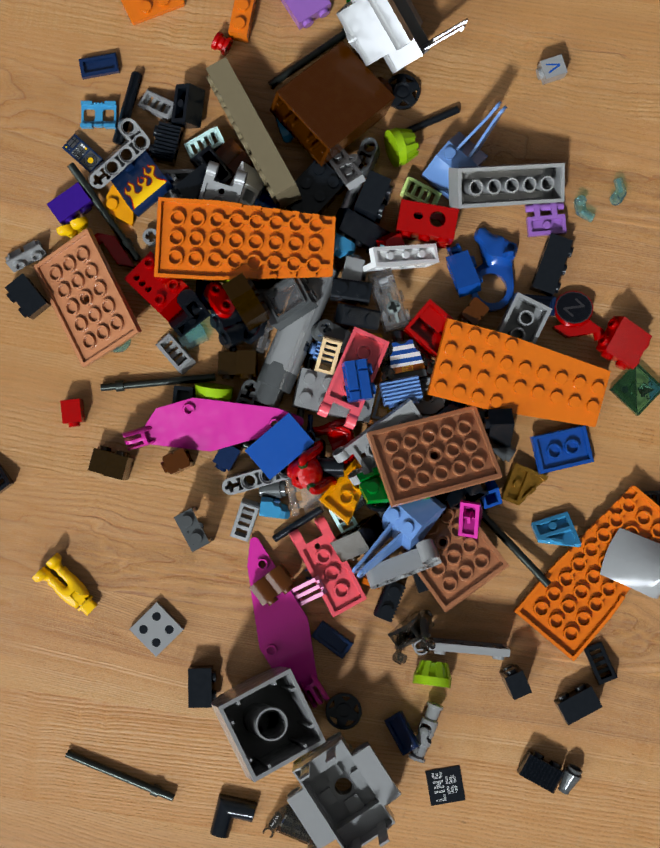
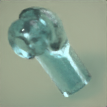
[609,178,627,206]
[574,195,596,223]

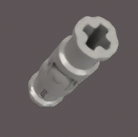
[408,701,444,763]

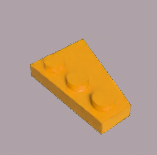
[319,458,362,526]

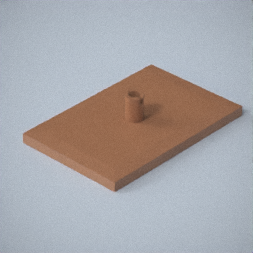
[33,228,142,368]
[366,406,503,508]
[379,501,509,613]

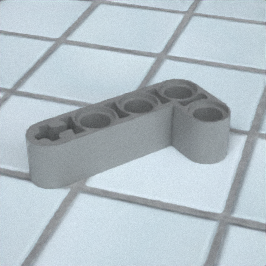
[88,118,150,189]
[222,464,290,495]
[366,539,442,589]

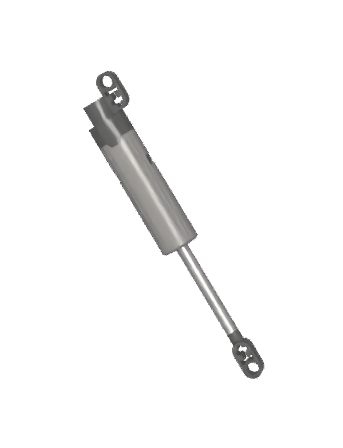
[236,137,380,408]

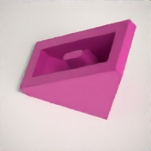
[458,500,483,539]

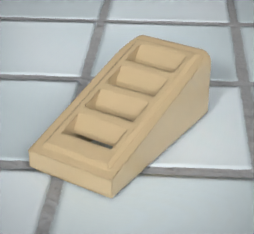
[314,335,343,375]

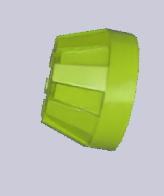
[384,127,419,167]
[194,383,233,402]
[412,660,452,688]

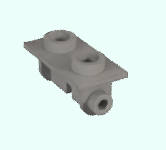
[5,240,47,272]

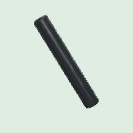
[113,71,142,145]

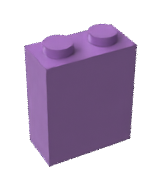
[281,0,331,30]

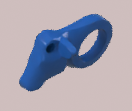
[470,228,518,312]

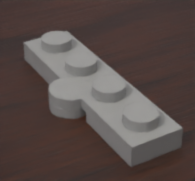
[329,149,366,191]

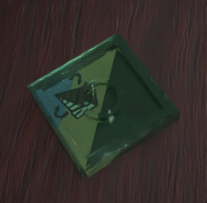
[610,364,660,416]

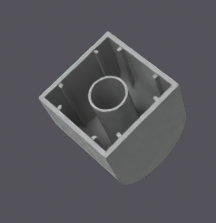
[211,666,326,782]

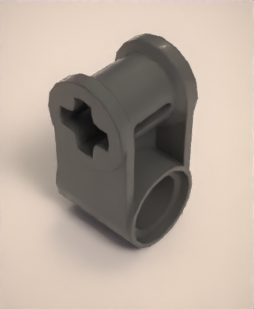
[311,319,351,352]

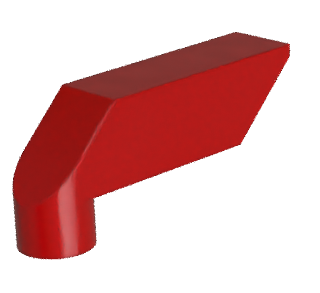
[94,233,136,268]
[552,320,605,341]

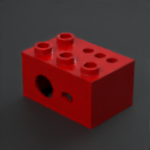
[395,199,459,248]
[124,251,190,322]
[403,299,454,360]

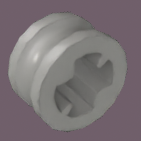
[143,228,156,247]

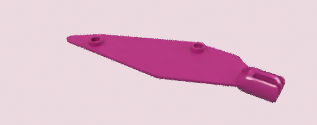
[122,397,304,451]
[247,537,330,708]

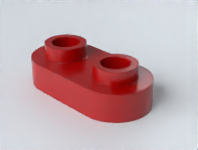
[204,282,235,318]

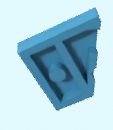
[531,511,581,547]

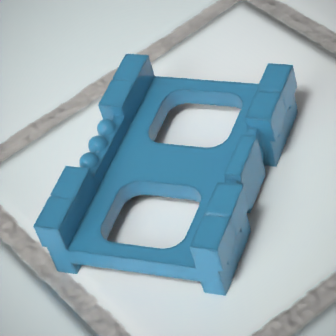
[80,101,117,129]

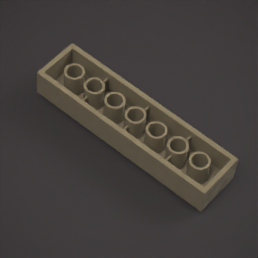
[206,57,302,209]

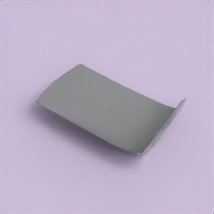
[600,528,660,599]

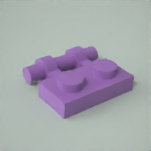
[525,202,567,237]

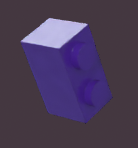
[47,182,94,225]

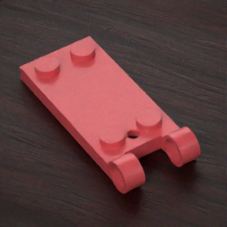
[317,326,390,430]
[289,515,367,617]

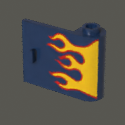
[111,150,175,217]

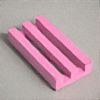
[291,575,327,606]

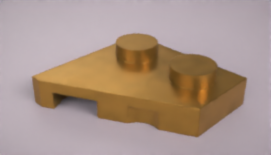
[501,462,549,506]

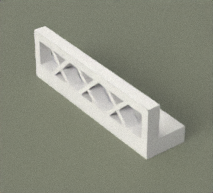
[363,243,440,272]

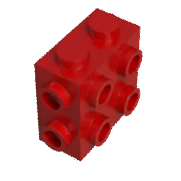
[596,316,652,370]

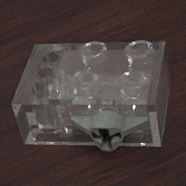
[367,268,411,334]

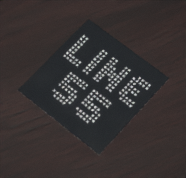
[425,766,465,806]

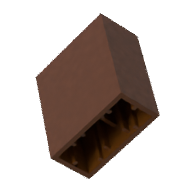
[270,41,395,167]

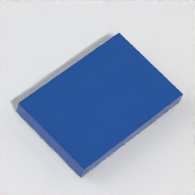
[245,412,315,480]
[530,425,594,474]

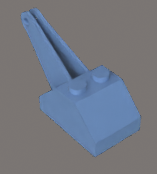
[421,101,507,200]
[352,496,446,579]

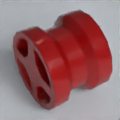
[211,31,233,56]

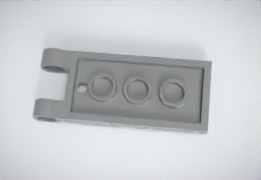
[198,161,248,203]
[332,398,423,486]
[411,634,510,660]

